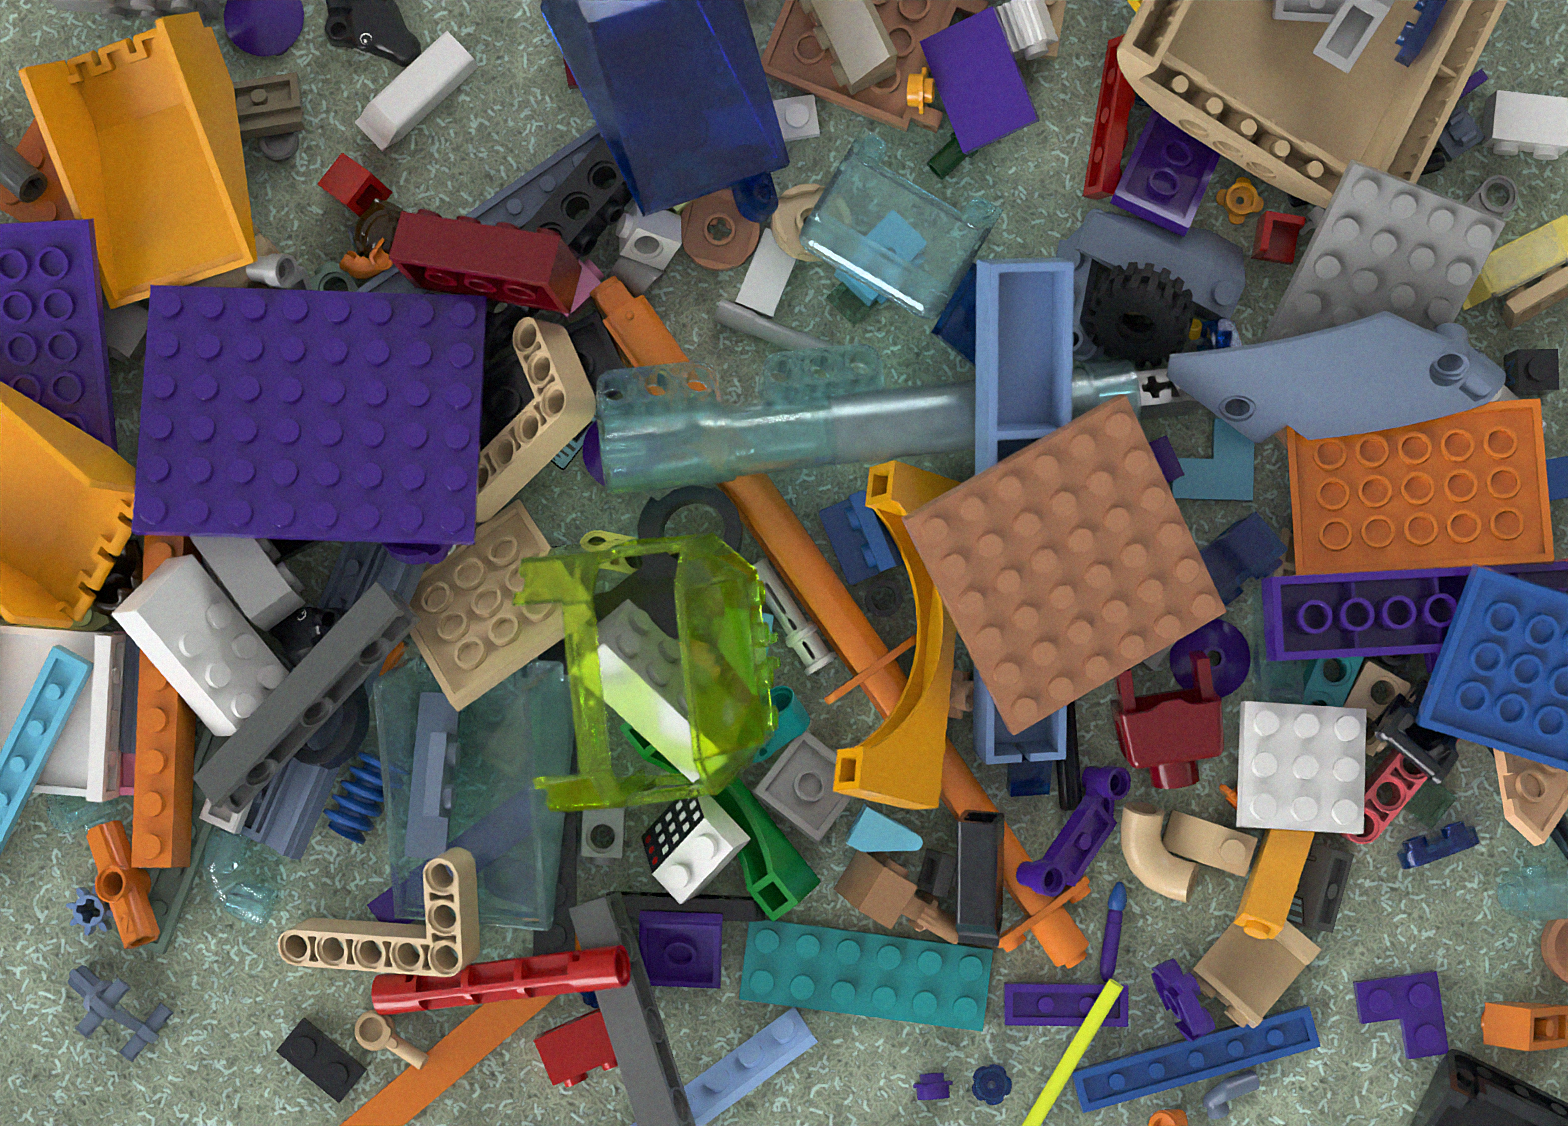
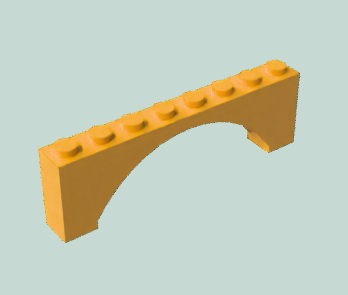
[833,460,962,810]

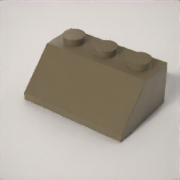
[798,0,897,95]

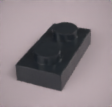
[276,1017,367,1103]

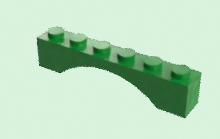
[619,721,822,922]

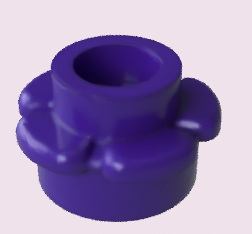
[913,1072,953,1100]

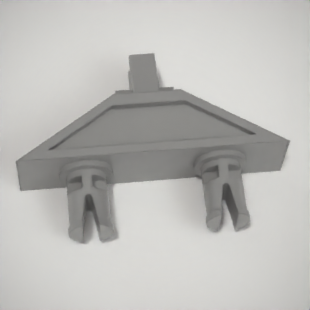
[1312,0,1395,74]

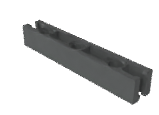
[193,582,421,814]
[568,892,696,1126]

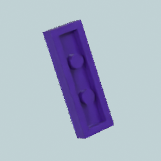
[1003,982,1129,1027]

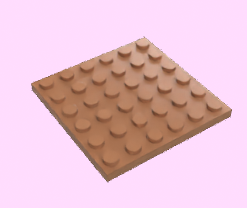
[901,394,1227,735]

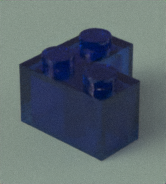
[1199,511,1288,606]

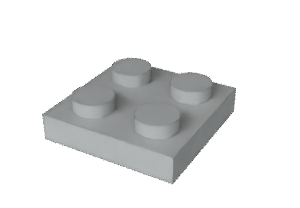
[752,731,853,844]

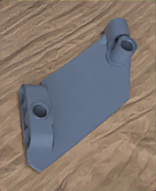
[1167,311,1506,443]

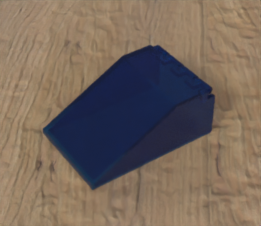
[540,0,790,217]

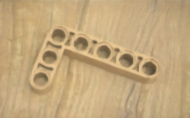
[476,317,597,523]
[277,847,480,977]

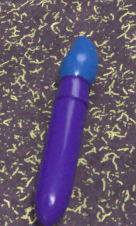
[1100,882,1127,982]

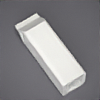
[355,31,478,152]

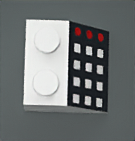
[641,781,751,904]

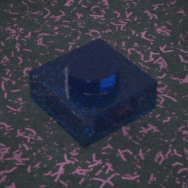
[1006,753,1053,797]

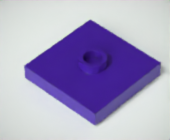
[639,911,723,989]

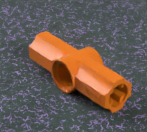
[86,820,160,949]

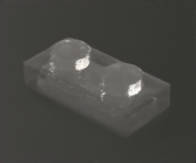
[1480,224,1568,299]

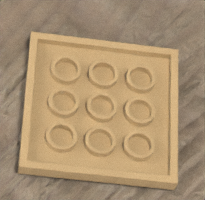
[409,499,596,712]

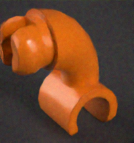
[339,238,394,279]

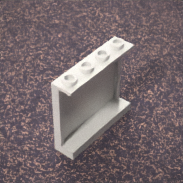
[0,624,127,802]

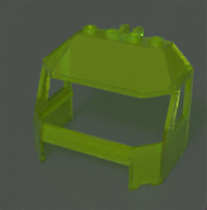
[512,532,781,812]

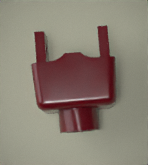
[1110,650,1224,789]

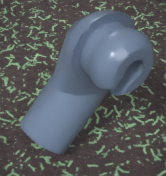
[1203,1070,1260,1119]

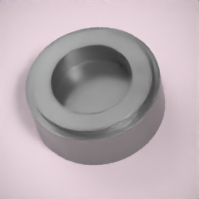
[257,131,299,162]

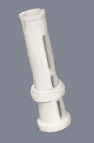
[745,558,837,677]

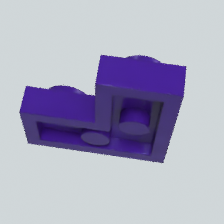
[1353,970,1449,1059]

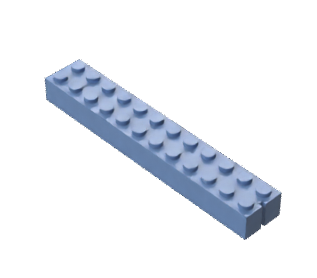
[973,257,1074,765]

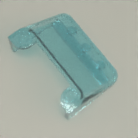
[799,127,1004,319]

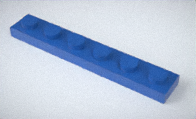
[1071,1005,1321,1113]

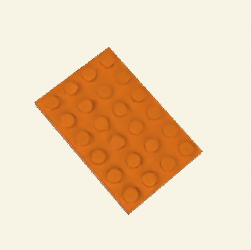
[1286,398,1555,575]

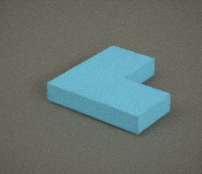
[1170,419,1255,502]

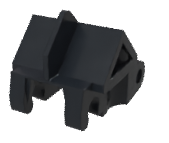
[1369,679,1460,786]

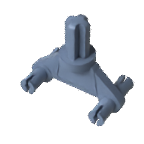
[68,965,174,1062]

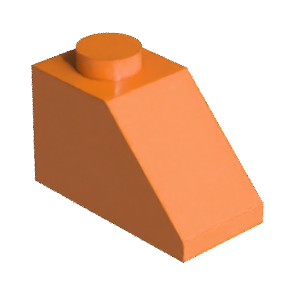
[1481,1001,1568,1051]

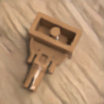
[834,850,958,945]

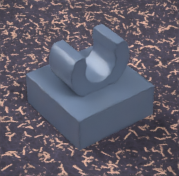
[1436,104,1485,162]

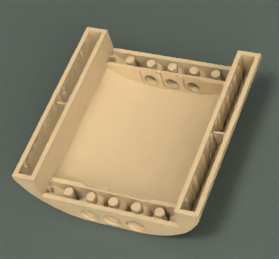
[1117,0,1507,209]

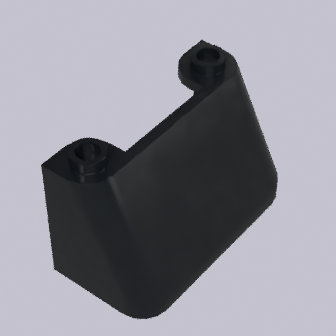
[1410,1049,1568,1126]

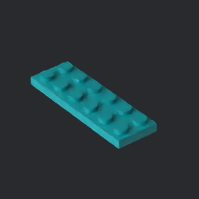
[739,919,993,1032]

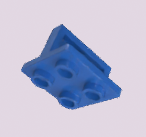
[819,489,904,585]

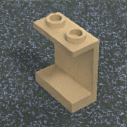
[1190,920,1321,1028]

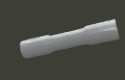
[713,298,834,367]

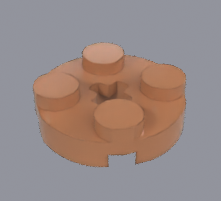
[681,189,760,272]

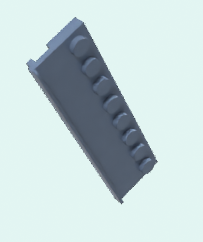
[241,541,427,860]

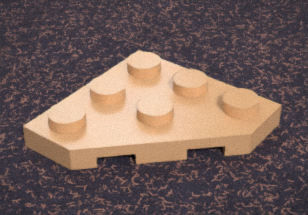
[1493,748,1568,846]

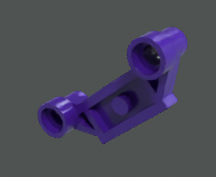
[1016,765,1131,897]

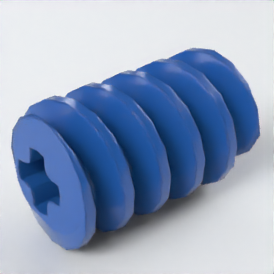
[323,751,406,845]

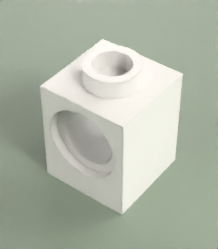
[616,200,682,270]

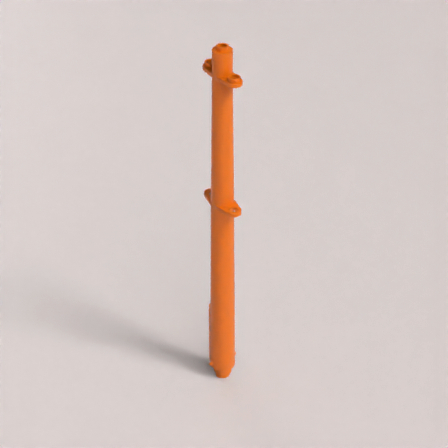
[589,276,1091,969]

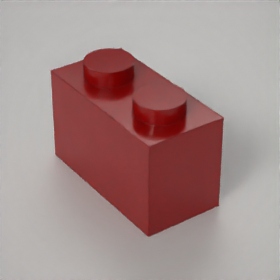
[533,1007,618,1088]

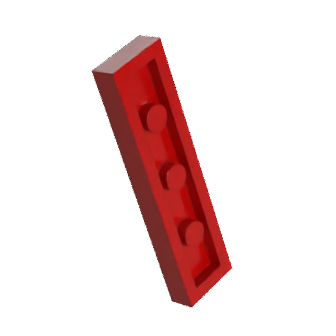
[1082,33,1135,200]

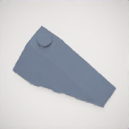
[1075,212,1246,321]

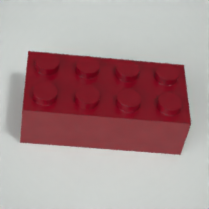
[389,209,582,314]

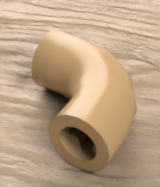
[1120,802,1199,903]

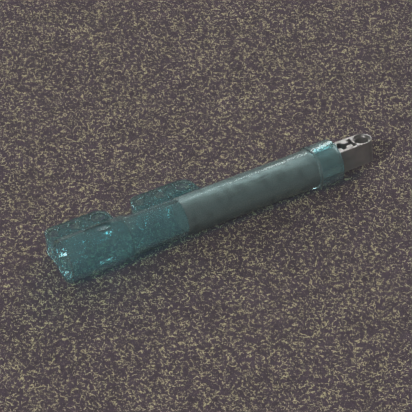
[595,343,1200,496]

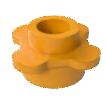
[907,67,935,114]
[1215,177,1264,225]

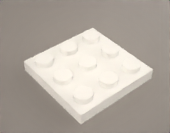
[1237,701,1367,834]

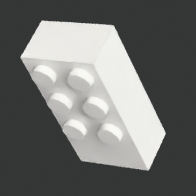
[112,555,290,736]

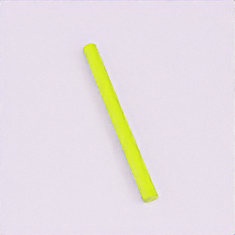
[1021,979,1123,1126]

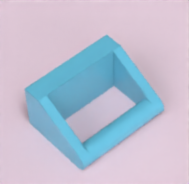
[845,803,923,852]

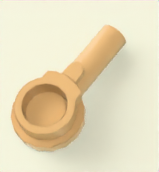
[355,1010,430,1070]

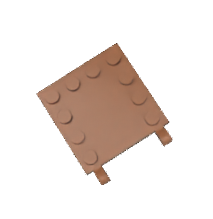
[757,0,989,134]

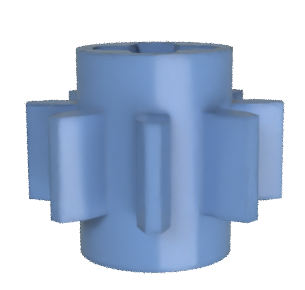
[66,885,114,936]

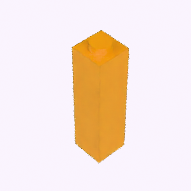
[1234,829,1315,939]

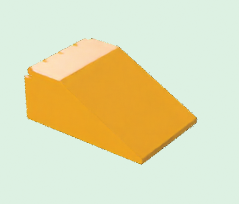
[18,11,258,309]
[0,381,136,628]

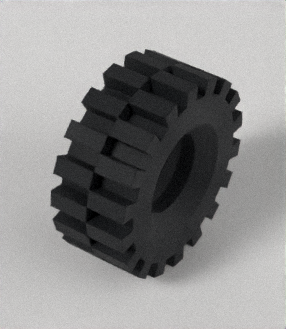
[1086,262,1195,368]

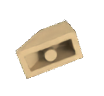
[1162,810,1258,877]

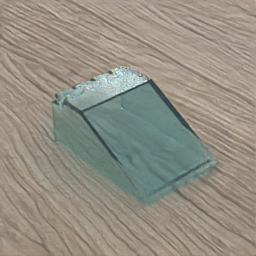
[373,655,574,931]

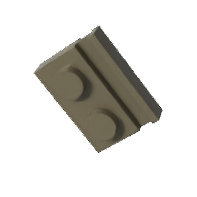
[232,72,305,140]

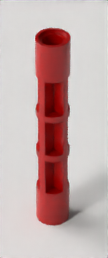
[371,945,631,1016]

